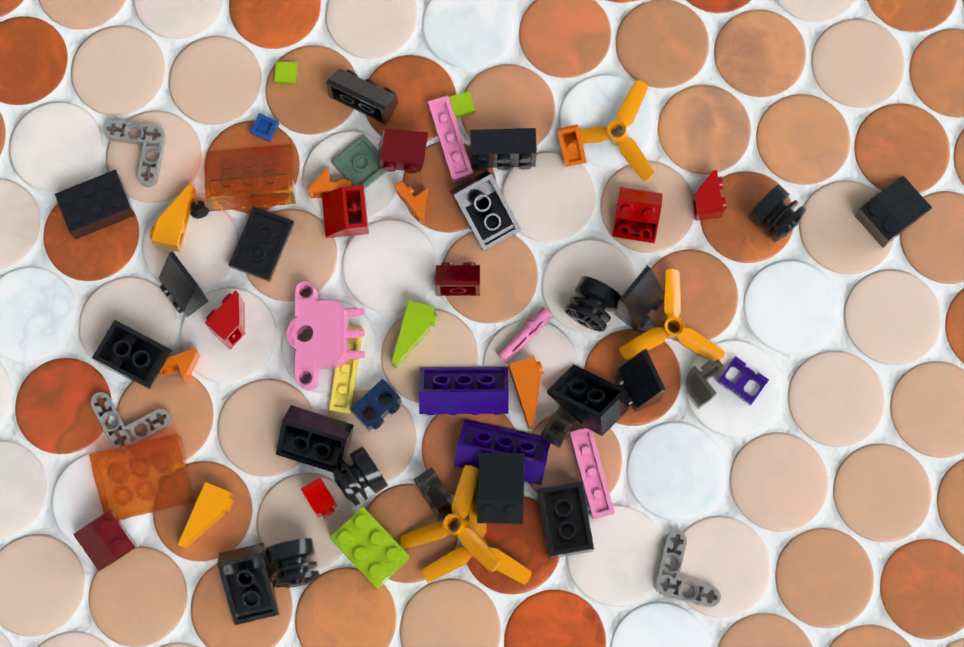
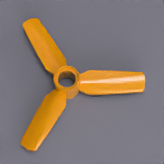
[579,80,654,181]
[619,269,725,364]
[400,465,500,572]
[422,487,532,585]

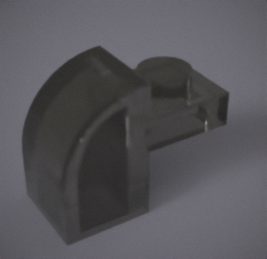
[686,359,724,409]
[540,406,577,449]
[413,467,453,522]

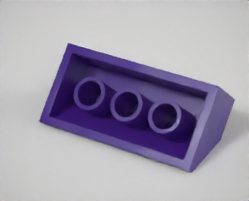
[419,367,509,415]
[454,419,552,485]

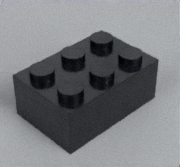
[470,128,537,171]
[55,169,136,239]
[537,482,594,559]

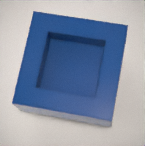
[250,113,279,143]

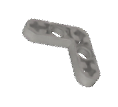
[103,120,166,187]
[90,392,172,452]
[655,531,721,607]

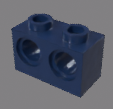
[350,379,402,432]

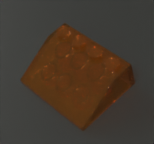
[205,144,296,211]
[89,433,195,520]

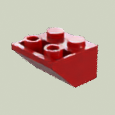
[322,185,369,238]
[612,187,663,243]
[205,290,245,350]

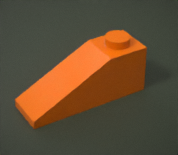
[509,356,544,430]

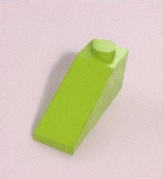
[392,300,438,368]

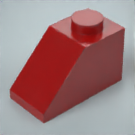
[301,477,338,518]

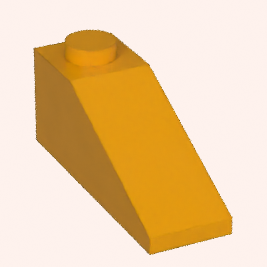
[150,184,196,252]
[178,482,234,549]

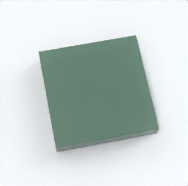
[331,135,387,189]

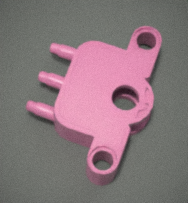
[287,281,365,391]

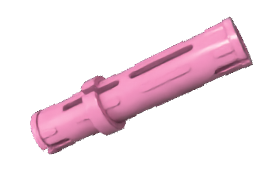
[497,307,553,363]

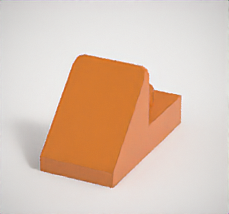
[557,124,587,167]
[308,166,352,199]
[395,181,429,225]
[159,348,200,384]

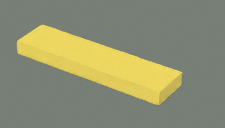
[329,326,363,414]

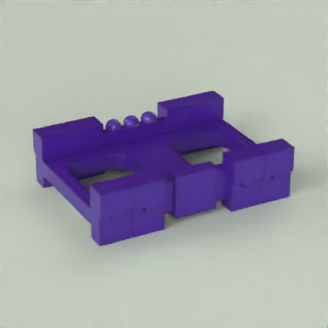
[717,356,769,406]

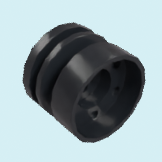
[747,184,807,243]
[564,276,621,332]
[330,446,388,506]
[265,538,320,588]

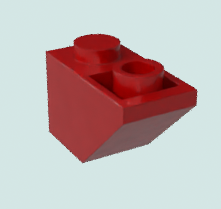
[692,170,727,221]

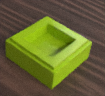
[275,61,298,85]
[449,91,475,118]

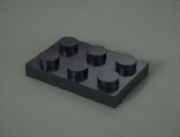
[229,206,295,282]

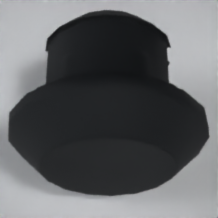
[191,200,210,219]

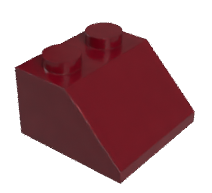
[378,128,428,174]
[435,262,480,296]
[73,508,137,571]

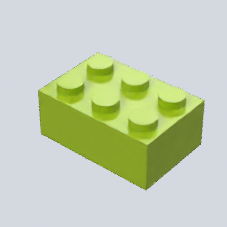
[330,507,411,590]

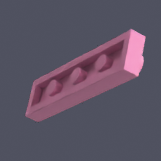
[428,96,473,182]
[569,428,615,519]

